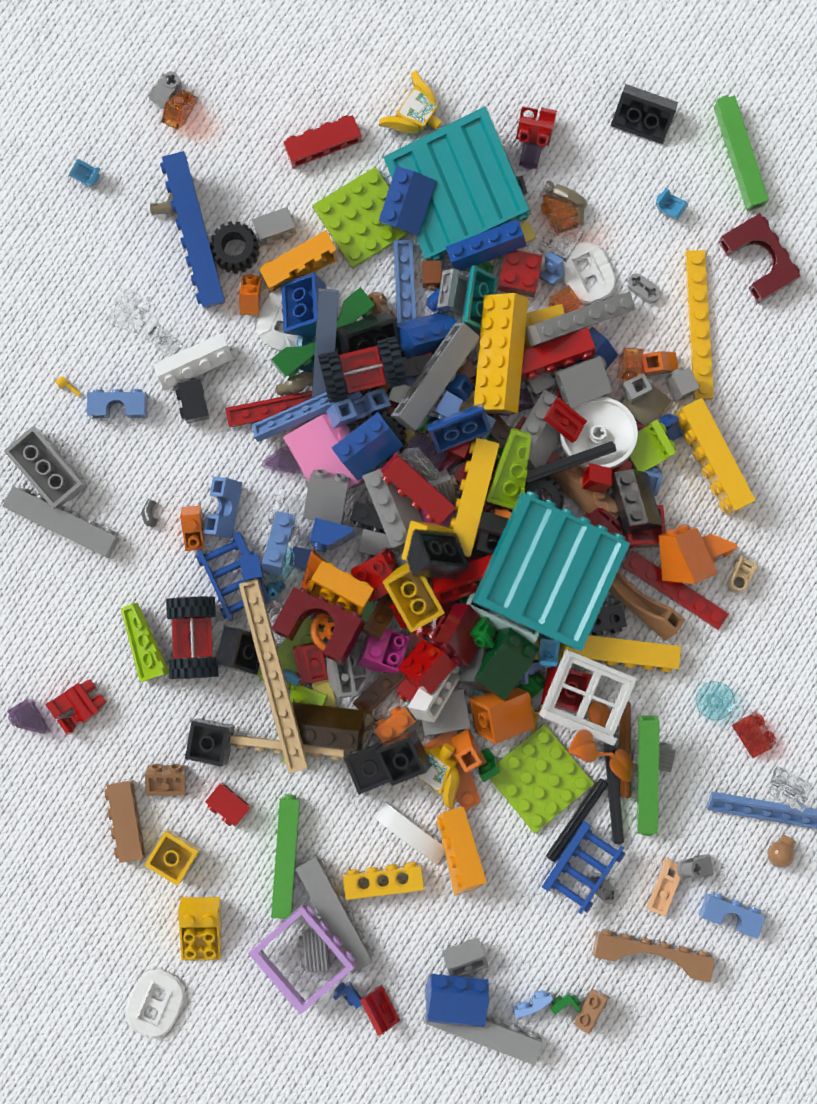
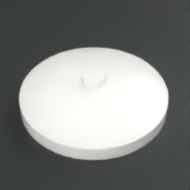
[560,397,638,469]

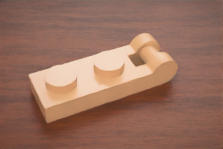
[646,857,681,916]

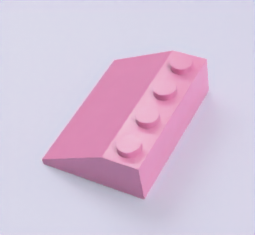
[283,413,373,490]

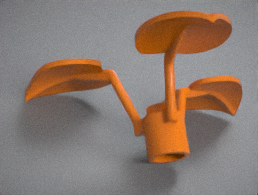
[568,700,633,782]

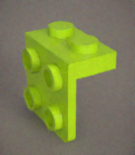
[629,419,676,472]

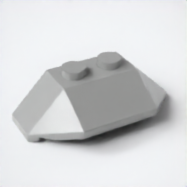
[323,626,370,698]

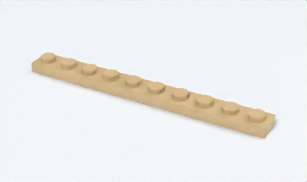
[239,579,309,774]

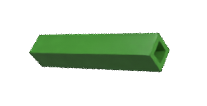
[713,95,769,211]
[637,715,660,836]
[271,794,301,919]

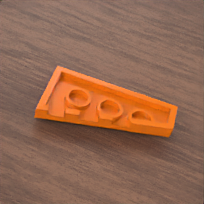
[423,731,481,812]

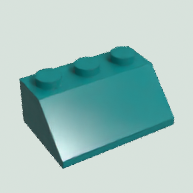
[461,266,498,334]

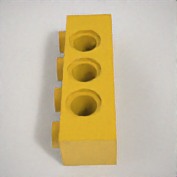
[343,862,424,900]

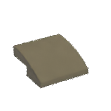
[620,386,671,427]

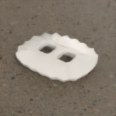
[560,242,616,305]
[256,287,298,351]
[125,969,186,1038]

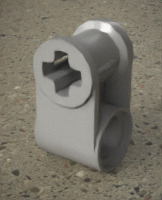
[149,71,182,110]
[677,854,714,878]

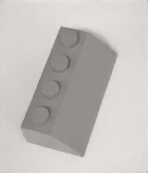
[521,390,560,470]
[4,426,87,509]
[362,468,423,550]

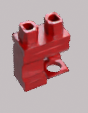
[516,106,557,147]
[45,679,107,735]

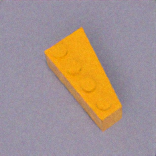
[259,230,338,293]
[436,807,487,896]

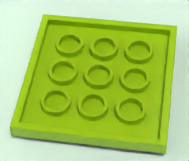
[312,166,409,269]
[490,724,594,834]

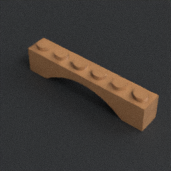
[609,569,685,640]
[592,929,715,983]

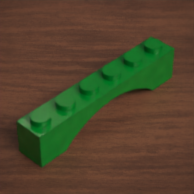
[270,287,375,378]

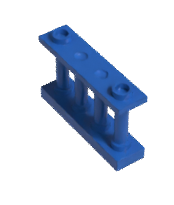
[196,531,272,621]
[542,821,626,914]

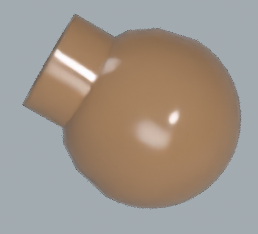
[767,835,796,868]

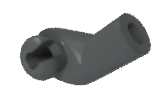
[141,499,158,528]

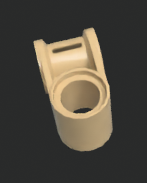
[727,554,758,593]

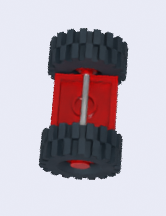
[318,336,407,403]
[166,596,219,679]

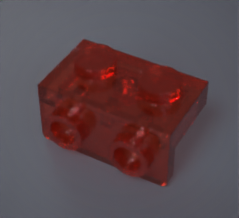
[732,710,776,758]

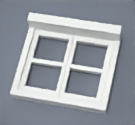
[539,649,637,746]

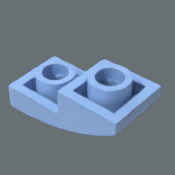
[513,990,553,1018]

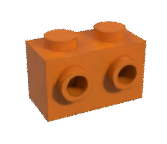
[373,706,416,743]

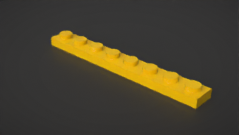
[685,250,714,400]

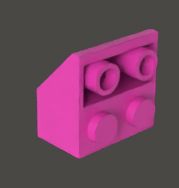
[357,628,410,673]

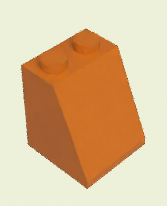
[659,524,717,584]
[469,687,535,744]

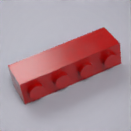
[283,115,362,168]
[521,327,596,381]
[380,453,456,524]
[431,554,493,605]

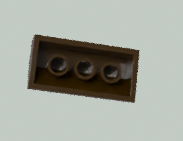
[292,702,366,751]

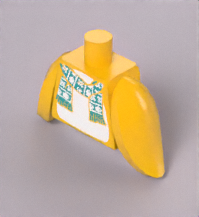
[378,69,442,134]
[417,743,460,809]

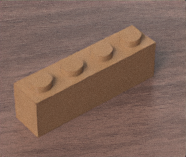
[550,465,619,519]
[104,780,146,863]

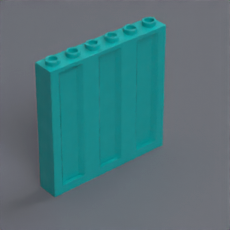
[383,106,532,261]
[471,491,630,652]

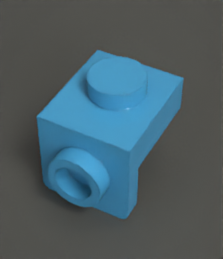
[68,158,100,187]
[656,188,688,220]
[538,636,560,668]

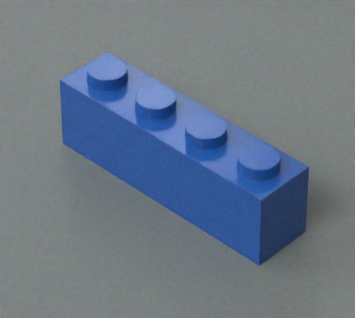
[446,219,526,272]

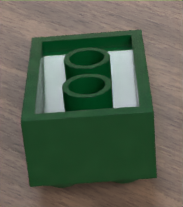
[474,627,539,700]

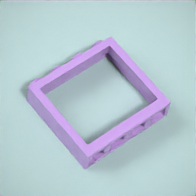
[248,903,356,1015]

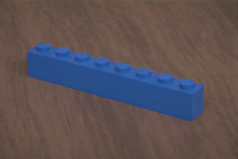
[160,151,226,308]

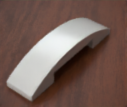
[375,802,445,865]

